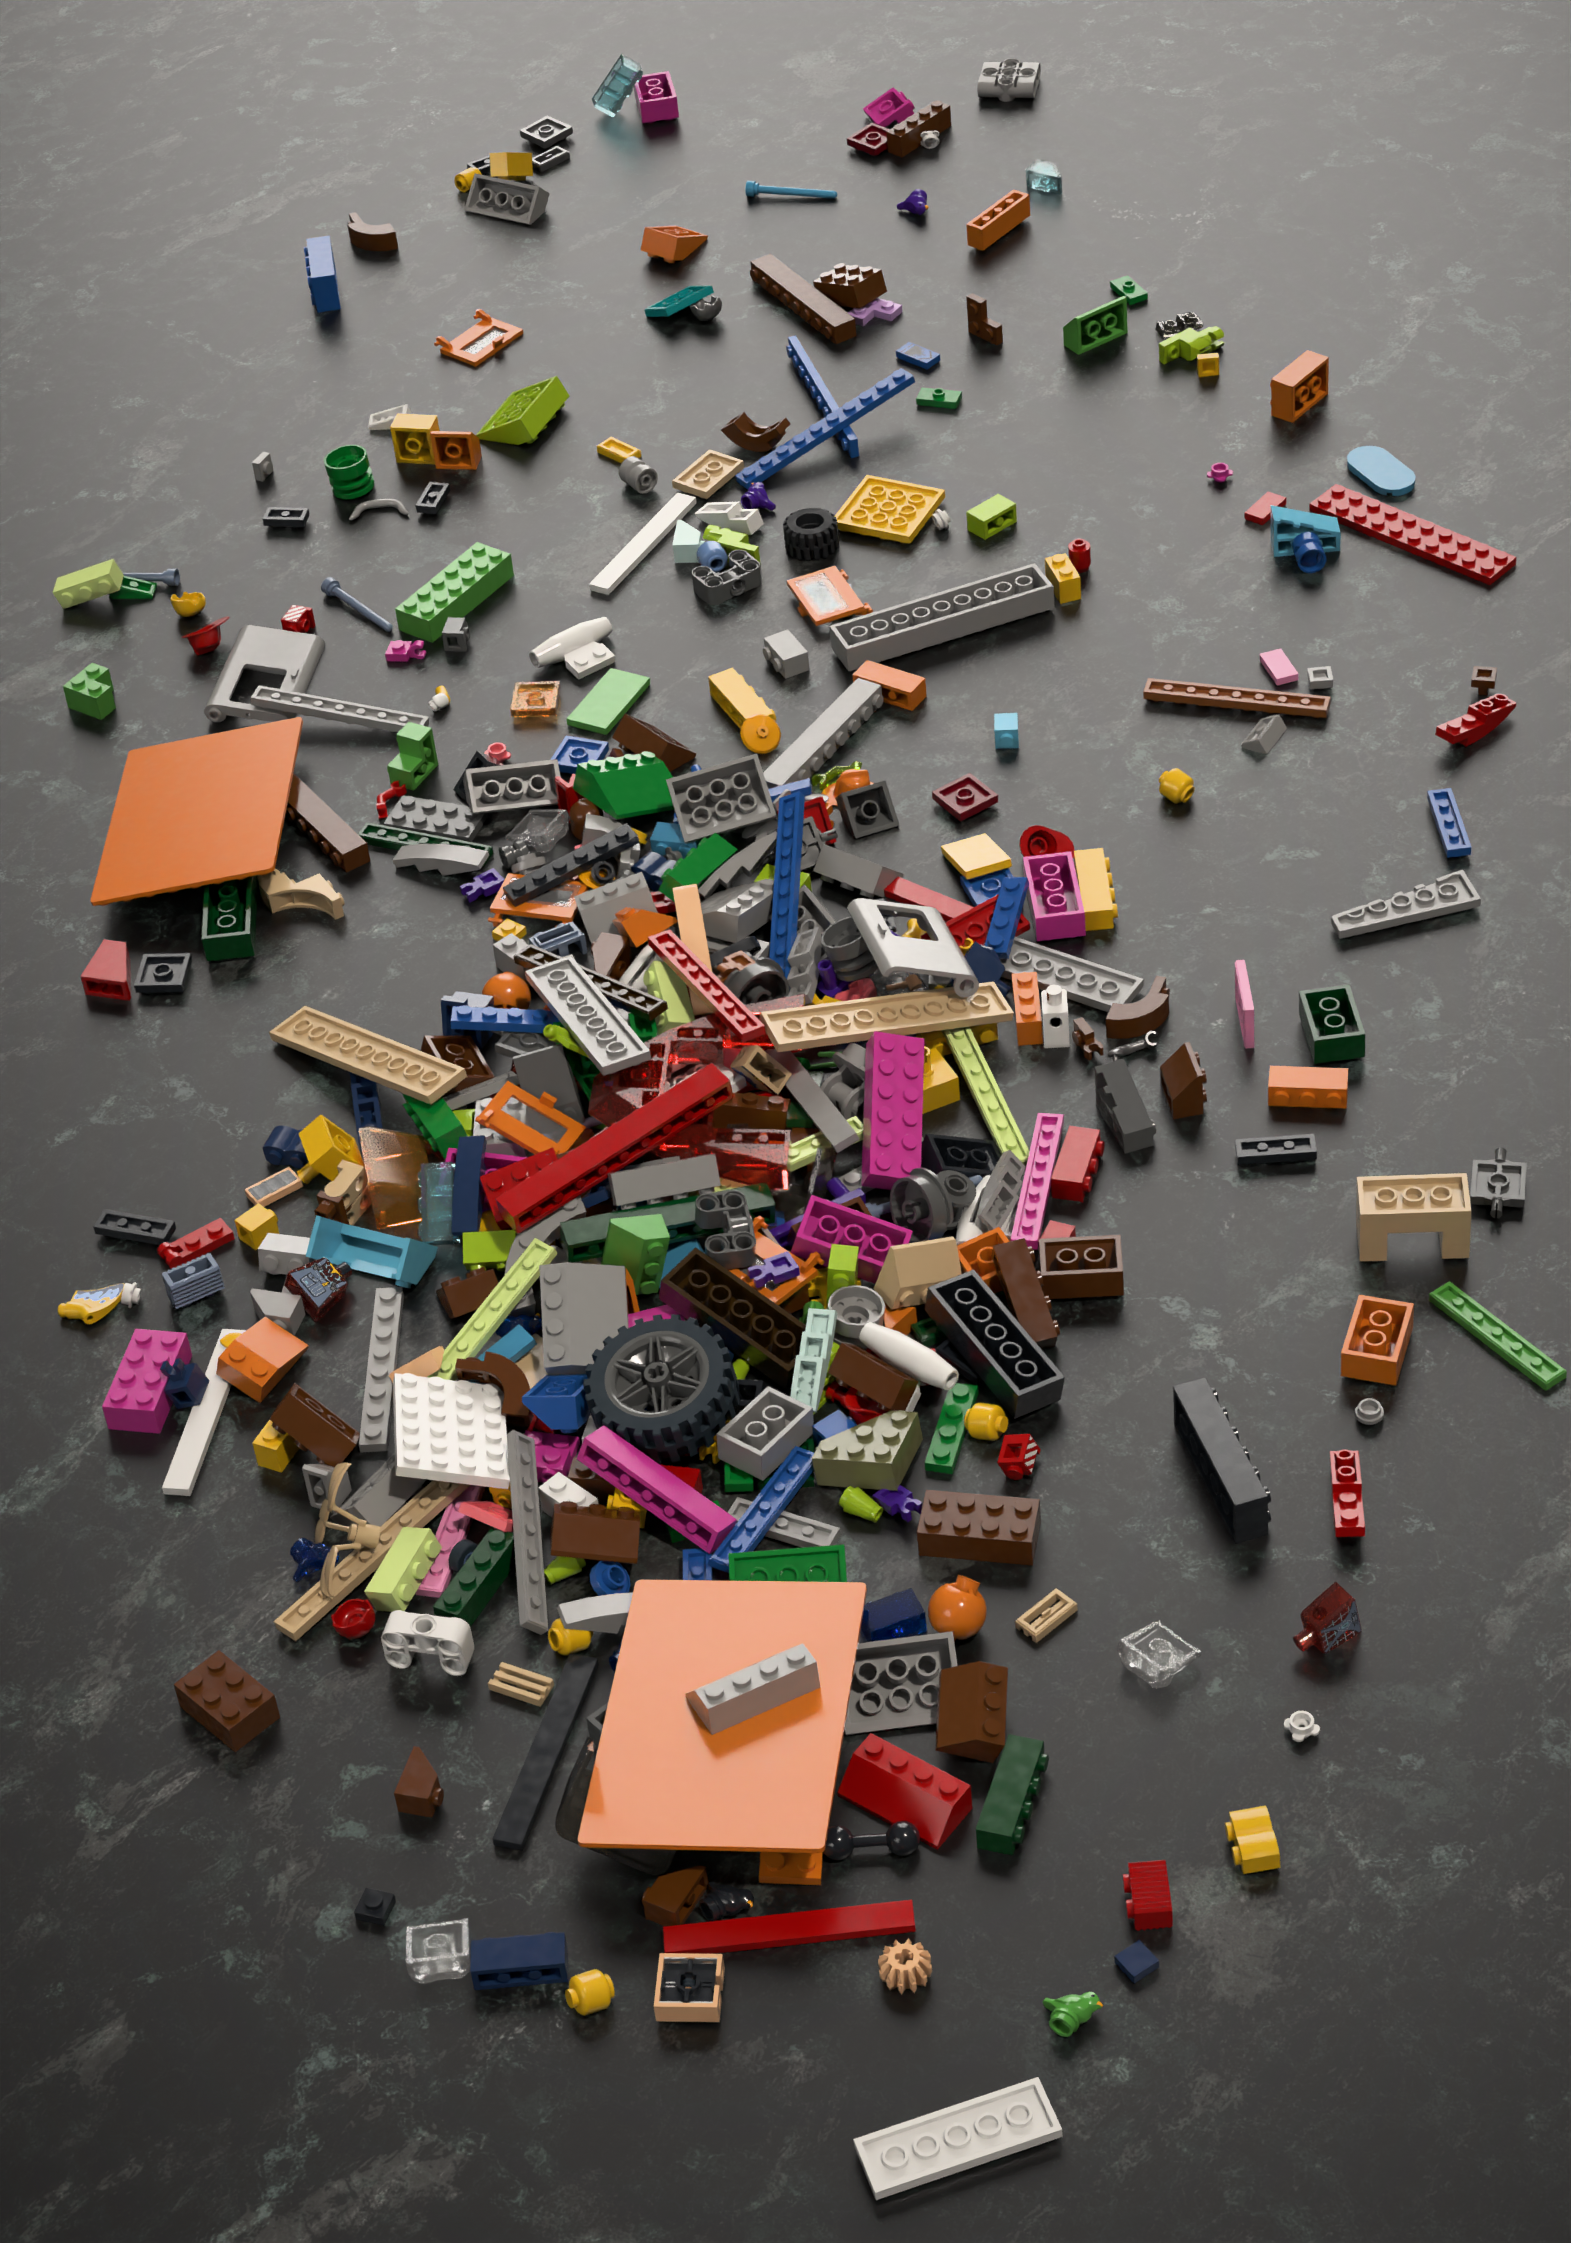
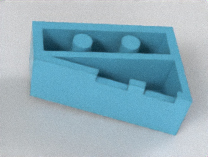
[1271,505,1341,557]

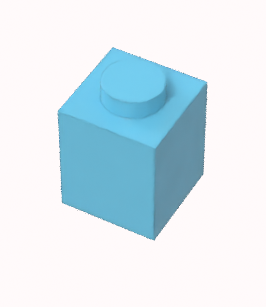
[994,713,1019,749]

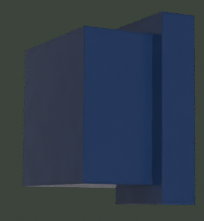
[441,991,494,1050]

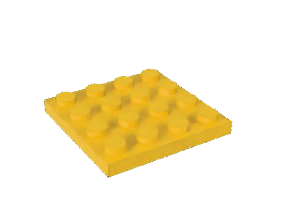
[834,475,945,544]

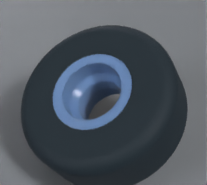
[449,1539,478,1573]

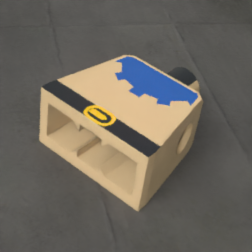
[730,1045,792,1095]

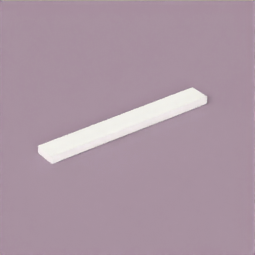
[589,493,696,595]
[162,1329,246,1496]

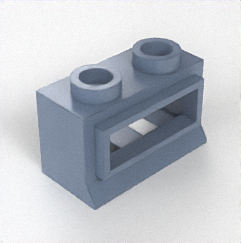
[529,921,587,957]

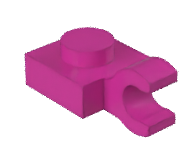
[385,640,427,662]

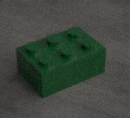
[1299,984,1365,1064]

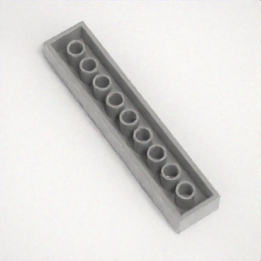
[829,563,1054,671]

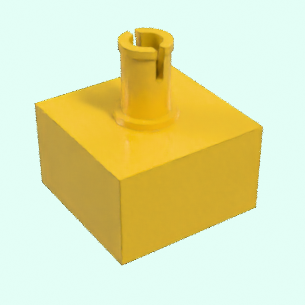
[390,413,439,465]
[922,1046,960,1114]
[297,1114,367,1184]

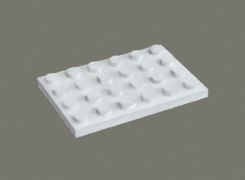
[393,1373,510,1489]

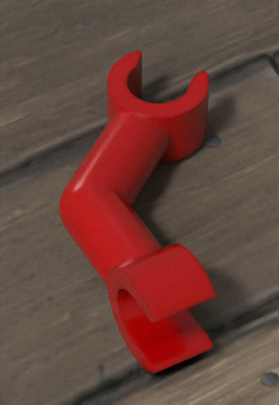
[376,781,407,818]

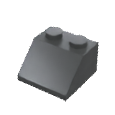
[835,780,899,839]

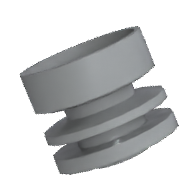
[827,1285,885,1351]

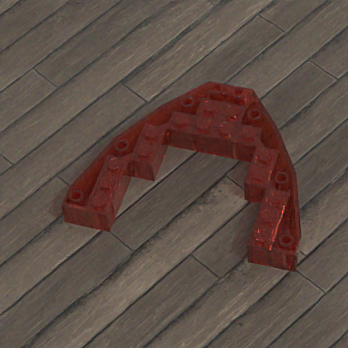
[588,994,805,1189]

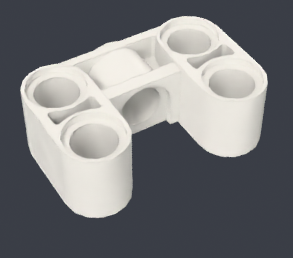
[381,1610,474,1676]

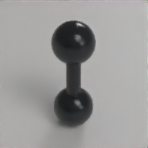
[823,1821,920,1860]

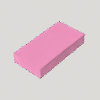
[1260,649,1298,686]

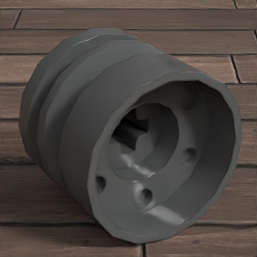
[821,916,879,981]

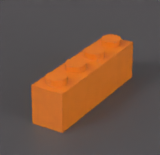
[966,190,1030,251]

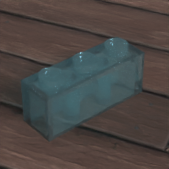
[592,54,643,117]
[418,1162,460,1245]

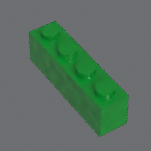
[659,833,738,902]
[402,1093,467,1159]

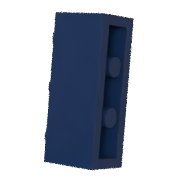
[470,1932,569,1990]

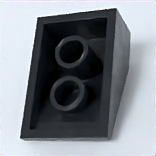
[921,1133,1001,1187]

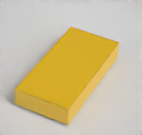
[597,437,641,463]

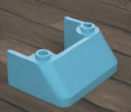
[306,1215,438,1289]

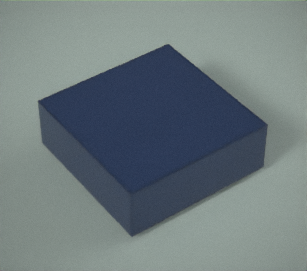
[1114,1940,1159,1983]

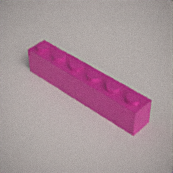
[577,1426,737,1554]

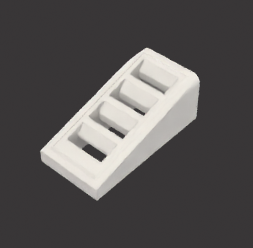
[368,404,412,430]

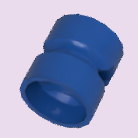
[1292,532,1326,573]

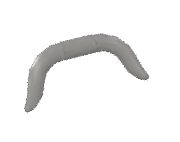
[349,499,409,520]

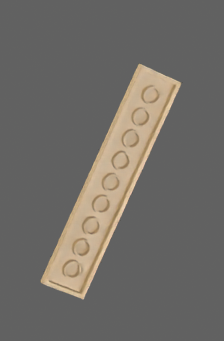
[759,982,1014,1052]
[269,1006,467,1105]

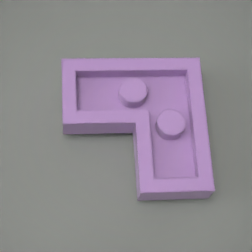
[848,298,902,326]

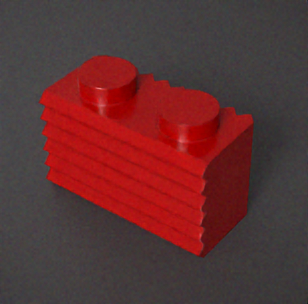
[1123,1860,1173,1931]

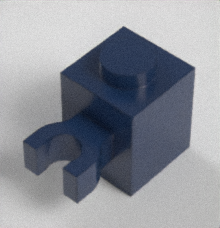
[160,1358,209,1409]

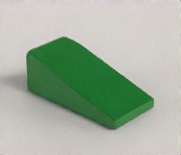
[109,576,157,599]

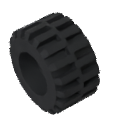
[783,508,839,560]

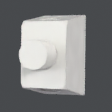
[1041,985,1070,1048]

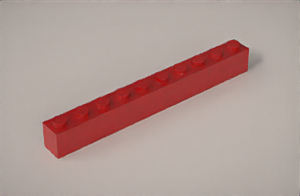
[496,1063,734,1234]

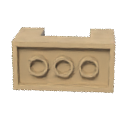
[1356,1173,1471,1261]

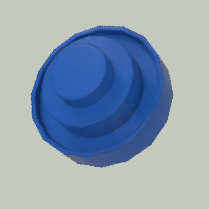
[590,1560,631,1596]

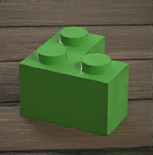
[63,663,116,720]
[387,722,438,791]

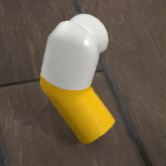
[428,686,450,711]

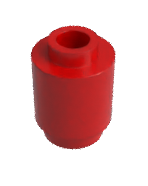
[1068,538,1091,573]

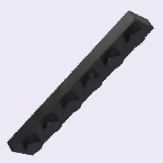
[503,823,640,907]

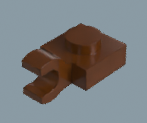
[1072,1017,1104,1060]

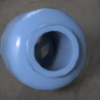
[696,541,728,573]

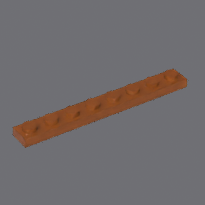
[1143,678,1331,718]

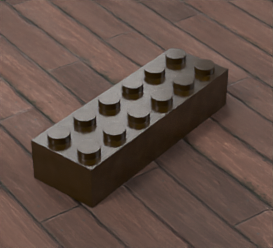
[659,1247,806,1389]

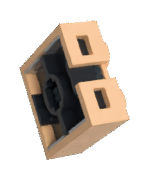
[654,1953,725,2022]

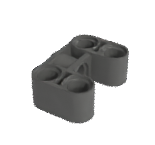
[692,550,762,605]
[695,1190,756,1269]

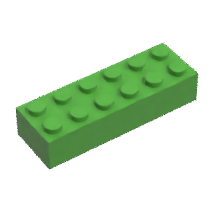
[395,542,514,643]

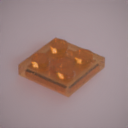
[510,681,561,717]

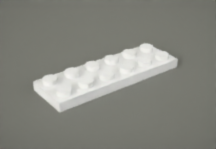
[853,2077,1063,2200]

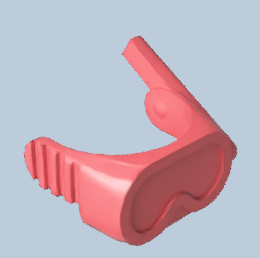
[834,978,877,1001]

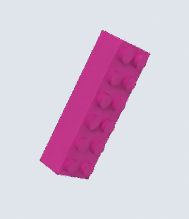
[861,1031,924,1190]

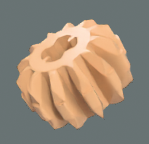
[878,1938,932,1995]

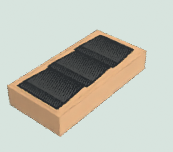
[245,1167,303,1207]

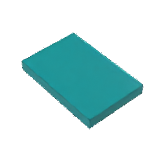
[644,285,714,317]

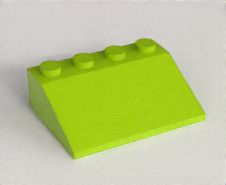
[476,376,569,445]

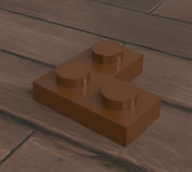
[966,293,1003,345]

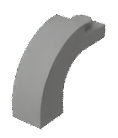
[582,814,640,874]

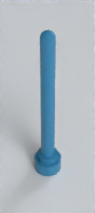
[745,181,837,199]

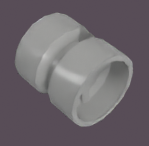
[619,456,658,494]

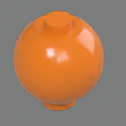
[482,972,531,1010]
[928,1575,987,1643]

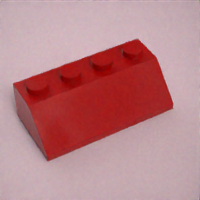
[837,1733,973,1850]

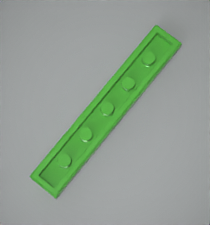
[1429,1281,1567,1391]

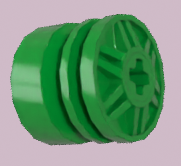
[324,445,375,499]

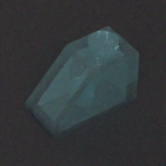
[1026,159,1062,195]

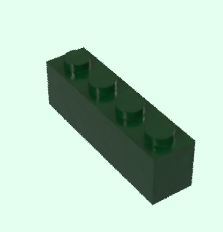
[433,1527,516,1627]
[976,1734,1049,1856]

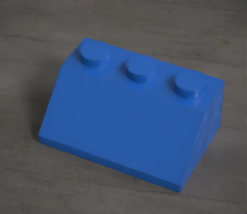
[522,1374,591,1433]

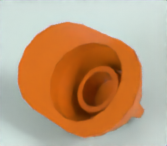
[821,769,874,806]

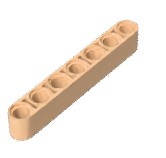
[673,884,713,1016]

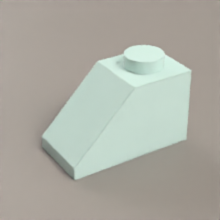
[673,520,705,563]

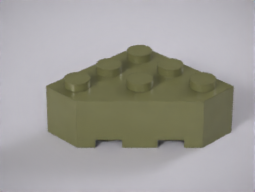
[812,1410,923,1491]

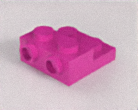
[863,87,915,127]
[524,1430,580,1483]

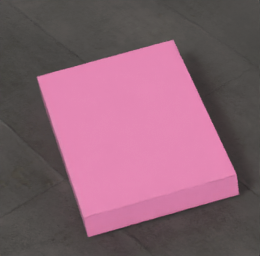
[1235,960,1254,1049]

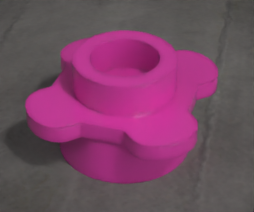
[1207,463,1233,482]

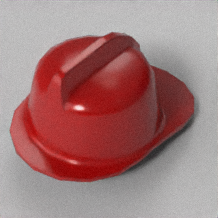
[181,616,230,655]
[1019,825,1075,858]

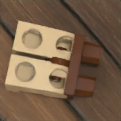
[314,1160,373,1226]

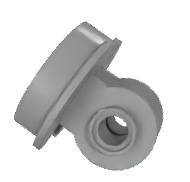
[820,1043,866,1123]

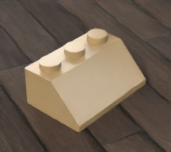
[874,1237,962,1309]

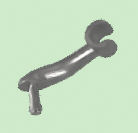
[1108,1031,1158,1061]

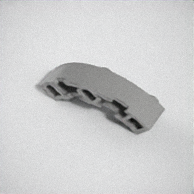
[505,1195,586,1324]

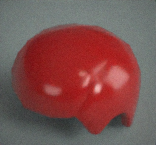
[331,1599,375,1639]

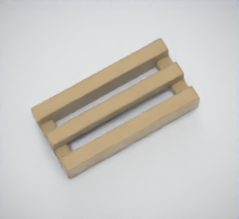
[1015,1588,1078,1643]
[488,1662,554,1707]

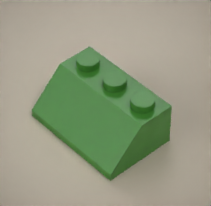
[1063,296,1128,355]
[601,1214,670,1295]

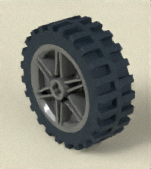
[583,1314,740,1464]

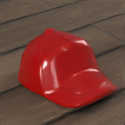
[844,1395,887,1425]

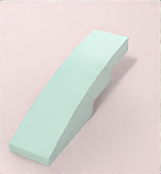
[790,1308,838,1413]

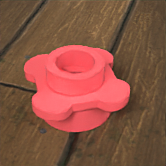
[484,743,511,763]

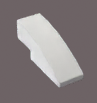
[695,502,764,535]

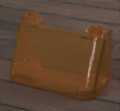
[358,1126,442,1229]

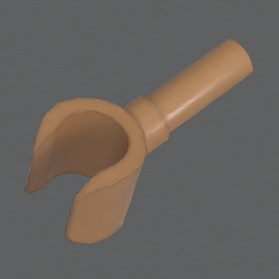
[886,974,922,991]

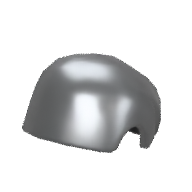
[690,296,722,321]

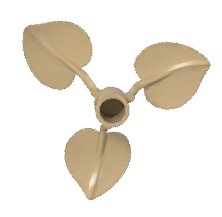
[315,1463,380,1598]

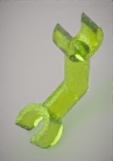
[812,761,862,790]

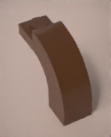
[455,1351,533,1428]

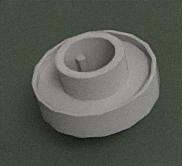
[511,853,546,875]

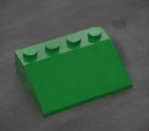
[573,751,674,819]

